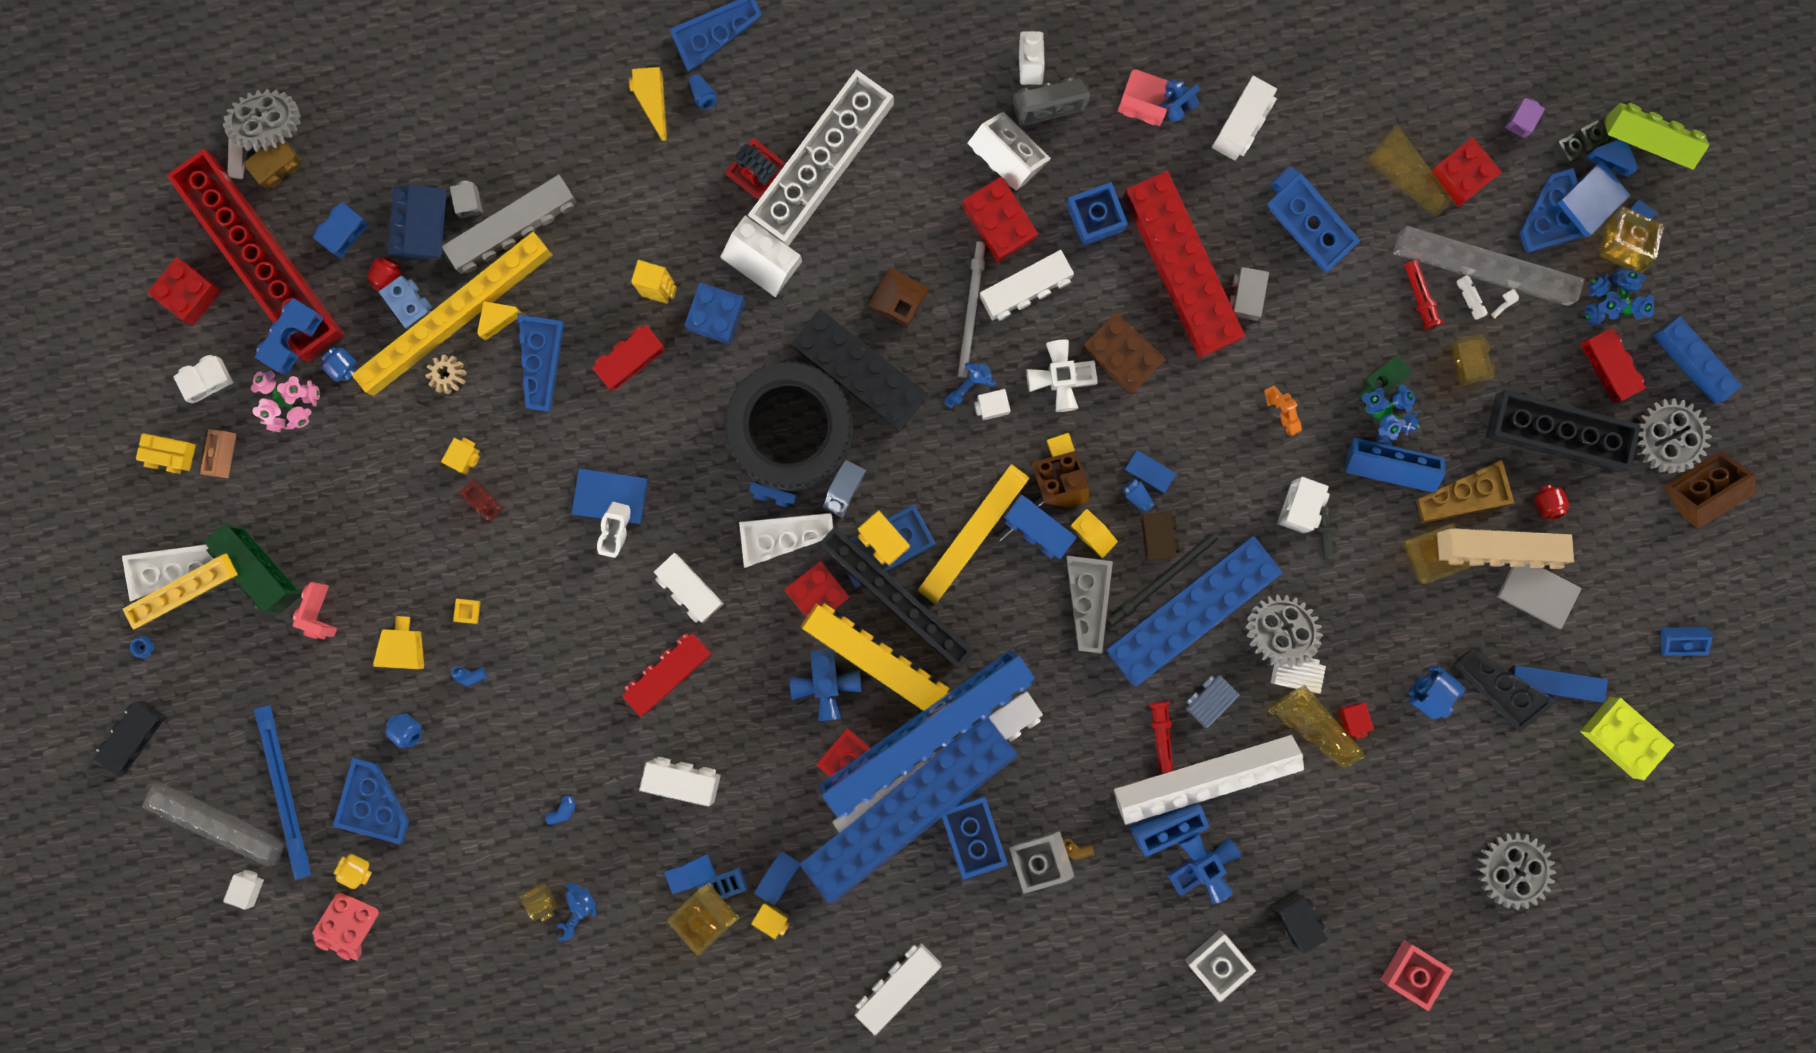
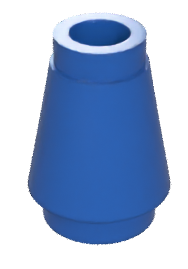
[688,74,717,110]
[1121,478,1155,513]

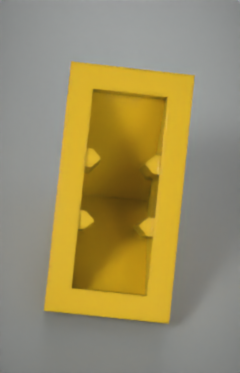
[478,302,523,341]

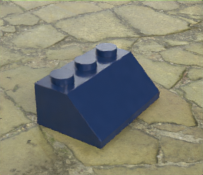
[388,185,447,260]

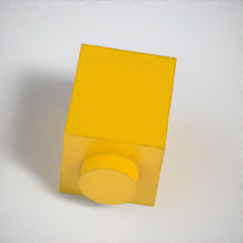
[751,901,790,939]

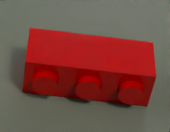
[592,325,666,392]
[1580,327,1646,404]

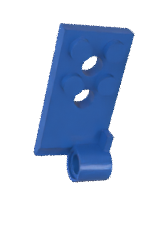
[1266,167,1360,273]

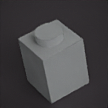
[450,181,483,218]

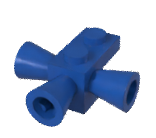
[790,649,862,721]
[1167,833,1241,903]

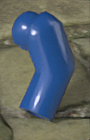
[451,666,488,686]
[546,796,575,825]

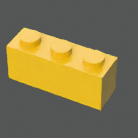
[631,260,676,304]

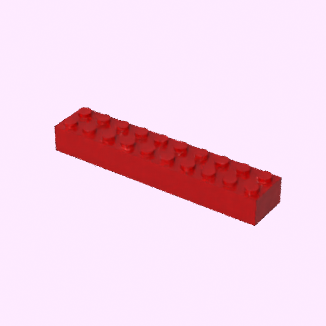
[166,149,345,362]

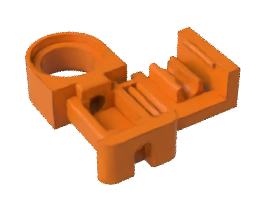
[1264,385,1302,436]

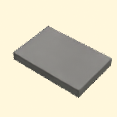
[1497,564,1582,629]

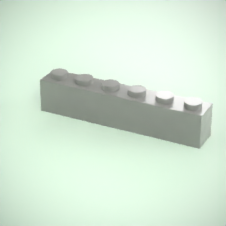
[442,175,577,274]

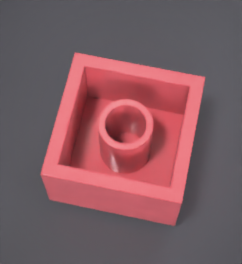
[1380,940,1453,1011]

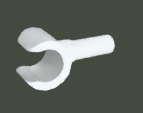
[1491,289,1519,318]

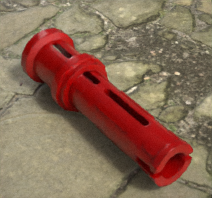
[1404,260,1444,330]
[1149,701,1174,773]

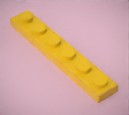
[123,554,237,630]

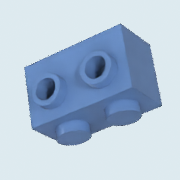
[379,276,432,330]

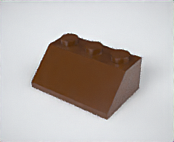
[1664,450,1756,529]

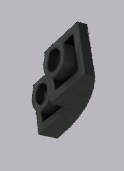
[1554,120,1609,164]

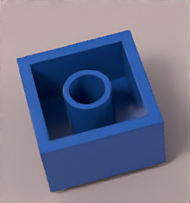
[1066,182,1128,246]
[685,282,745,345]

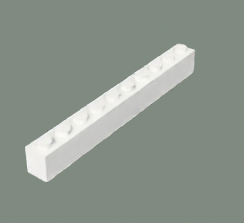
[833,691,1043,833]

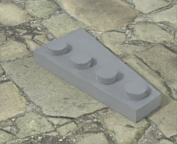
[1066,556,1113,653]

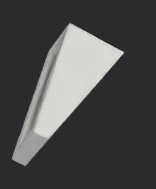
[228,139,247,179]

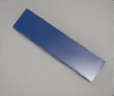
[1512,665,1608,703]

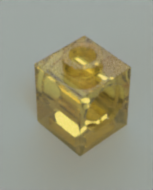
[520,882,558,922]

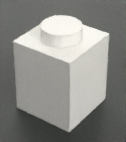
[974,389,1010,420]
[223,870,264,910]

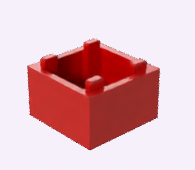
[816,728,871,776]

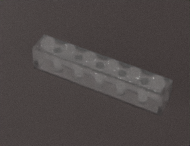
[142,783,286,867]

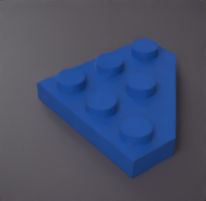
[1519,169,1585,254]
[333,758,409,844]

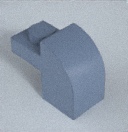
[822,460,866,518]

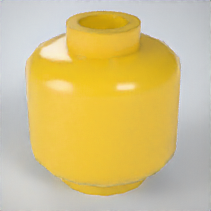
[334,854,372,889]

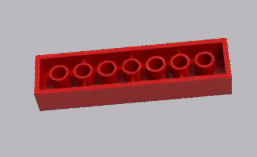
[1123,171,1245,359]

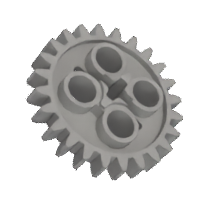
[223,89,301,152]
[1636,398,1712,474]
[1246,595,1323,668]
[1476,832,1556,910]

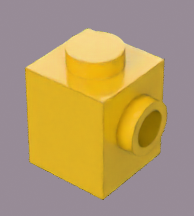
[441,437,480,475]

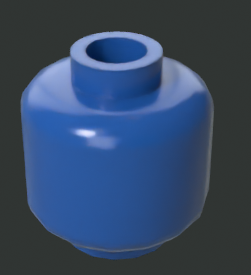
[321,347,356,382]
[386,713,422,748]

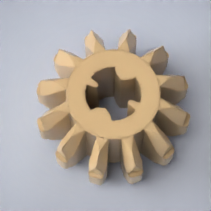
[426,355,467,394]

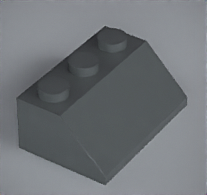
[1012,78,1090,127]

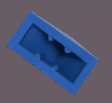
[1586,140,1638,177]
[664,854,716,894]

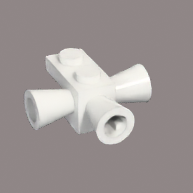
[1026,340,1098,412]

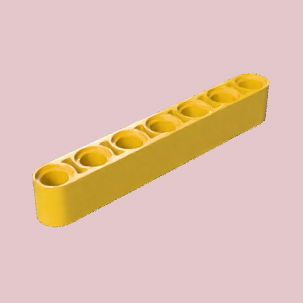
[917,464,1030,605]

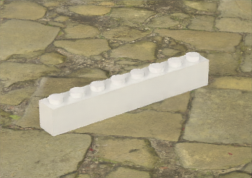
[1114,735,1304,825]

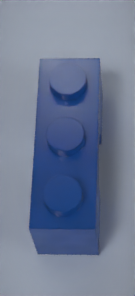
[255,298,324,376]

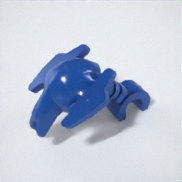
[944,363,996,408]
[557,883,596,941]

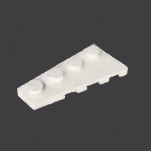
[739,513,833,568]
[122,545,214,601]

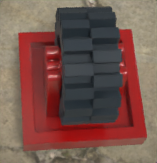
[725,138,786,201]

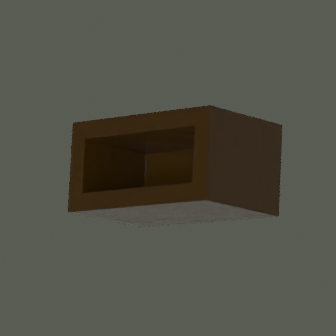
[1140,511,1179,561]

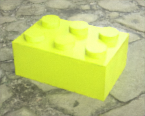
[1580,697,1674,780]

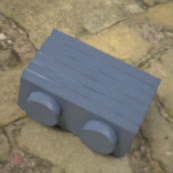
[1185,675,1240,728]

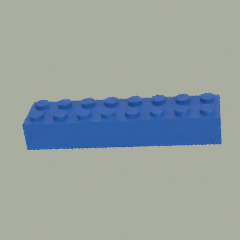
[1104,536,1283,687]

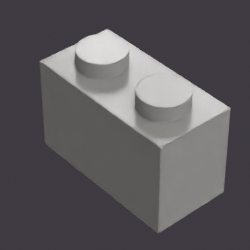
[1229,267,1269,321]

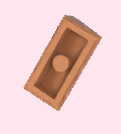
[200,429,236,478]

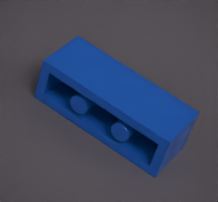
[1002,494,1077,559]
[1130,803,1210,857]

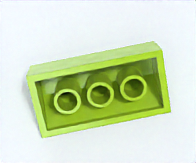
[1604,103,1709,170]

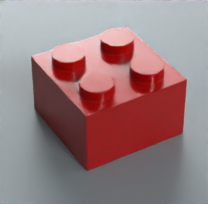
[1429,137,1502,207]
[147,257,222,326]
[785,561,850,617]

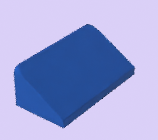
[1661,627,1713,656]

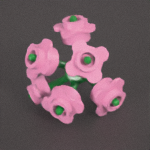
[251,371,320,433]

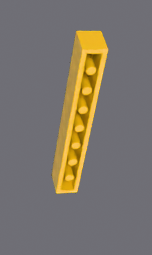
[800,603,950,711]

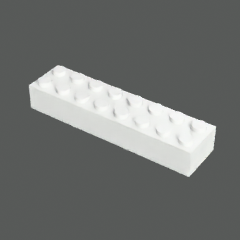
[748,70,894,246]

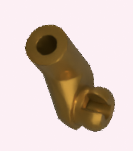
[1063,839,1095,861]

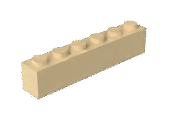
[1437,529,1574,569]

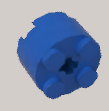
[1408,665,1465,719]

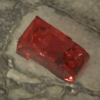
[458,479,504,522]

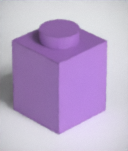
[1505,98,1545,139]

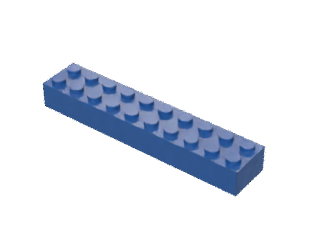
[817,650,1035,818]
[800,717,1019,904]

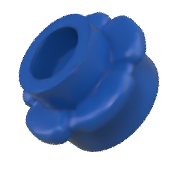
[130,636,154,659]

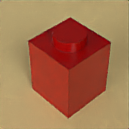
[1338,702,1374,739]

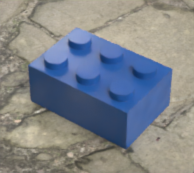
[942,795,1008,880]

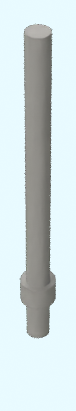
[958,242,986,378]

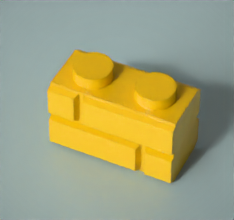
[136,433,196,474]

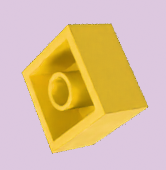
[857,511,910,567]

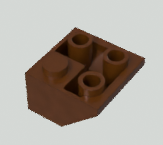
[868,267,929,329]
[1031,451,1090,508]

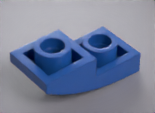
[754,851,800,907]

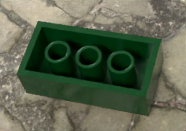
[203,523,302,613]

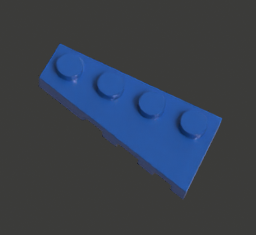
[670,0,762,73]
[518,315,565,412]

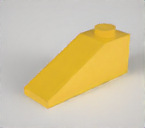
[629,67,667,141]

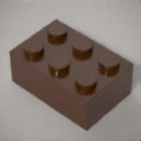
[1082,312,1166,396]

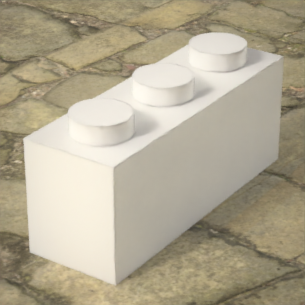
[654,553,724,623]

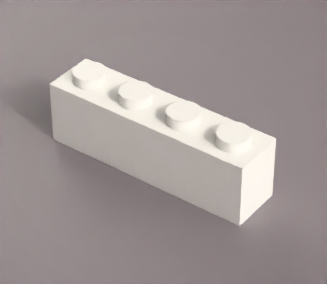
[979,250,1074,321]
[855,943,941,1035]

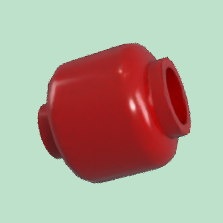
[367,256,402,291]
[1534,485,1570,521]

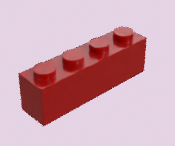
[622,633,712,717]

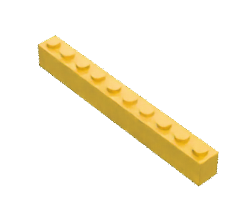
[352,232,553,396]

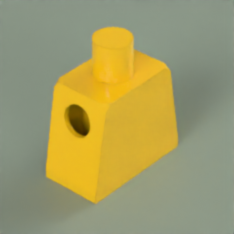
[373,616,424,669]

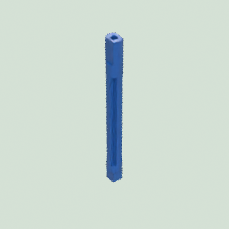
[254,705,311,880]

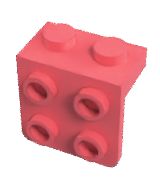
[1118,70,1168,126]
[293,582,337,639]
[313,893,379,961]

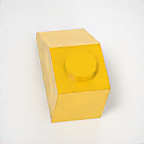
[1069,509,1118,559]

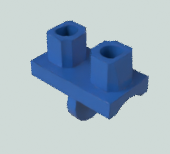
[1159,80,1201,122]

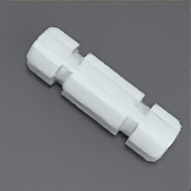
[1457,276,1487,319]

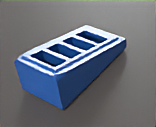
[697,867,748,906]

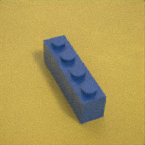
[1652,316,1742,404]
[1345,438,1446,493]

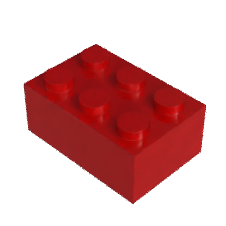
[962,176,1038,263]

